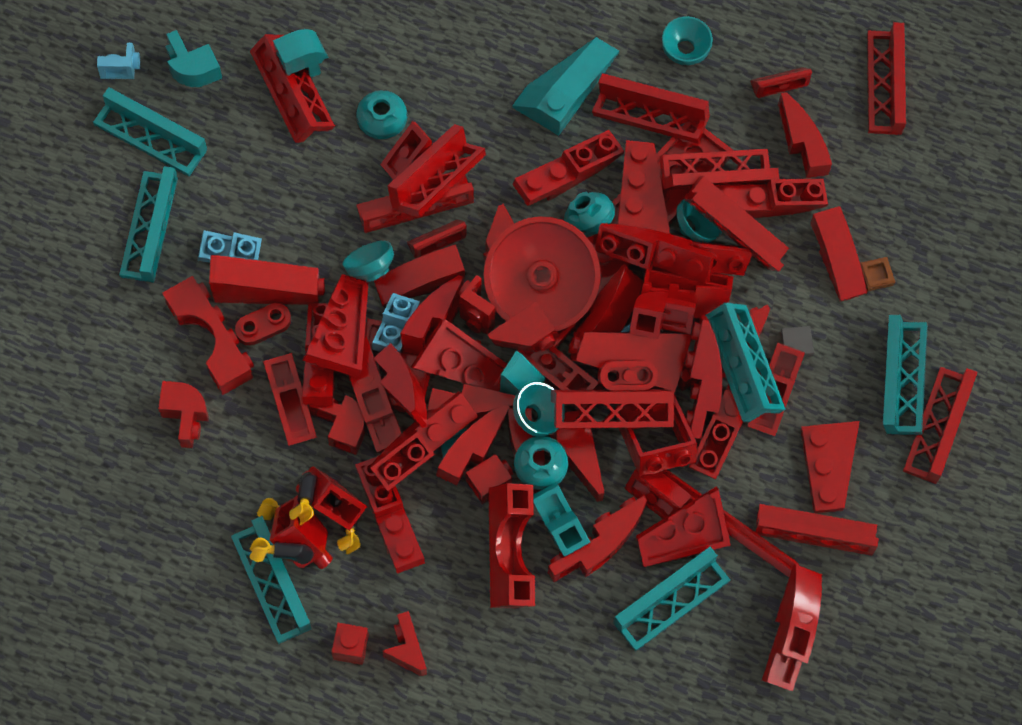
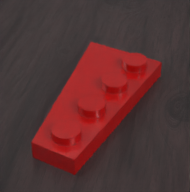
[618,140,671,234]
[302,274,369,377]

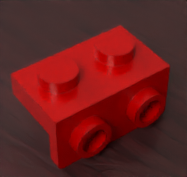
[691,241,753,276]
[458,275,496,335]

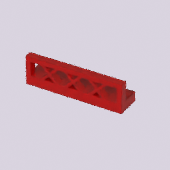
[867,22,906,135]
[250,34,335,143]
[592,73,710,144]
[387,124,486,217]
[660,149,779,190]
[356,175,474,233]
[683,176,789,272]
[903,367,978,484]
[551,389,674,428]
[755,504,879,556]

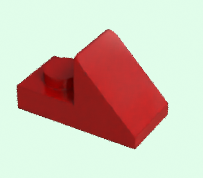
[380,121,432,180]
[382,611,427,676]

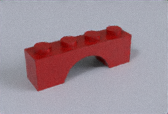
[162,276,254,395]
[489,483,535,608]

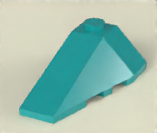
[512,37,619,136]

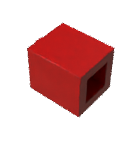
[466,454,513,504]
[332,622,369,665]

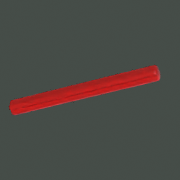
[661,470,799,577]

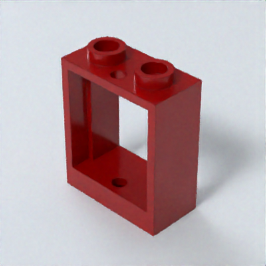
[617,394,697,476]

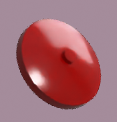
[484,216,601,332]

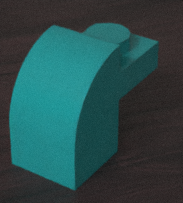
[273,29,329,78]
[165,30,222,87]
[533,482,590,557]

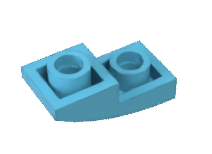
[198,230,262,262]
[372,293,420,354]

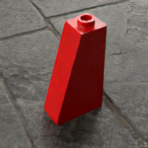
[209,255,325,305]
[568,332,691,392]

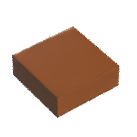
[860,257,895,292]

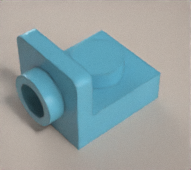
[97,43,140,79]

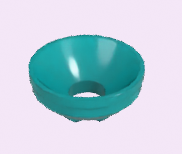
[662,16,713,65]
[356,90,407,139]
[564,192,615,237]
[677,199,722,243]
[343,241,394,282]
[513,382,565,436]
[514,436,568,490]

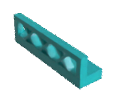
[93,87,207,176]
[119,166,178,283]
[705,303,786,422]
[883,315,928,435]
[231,516,312,644]
[613,547,730,652]

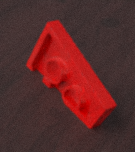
[410,319,507,392]
[800,421,860,513]
[636,486,731,567]

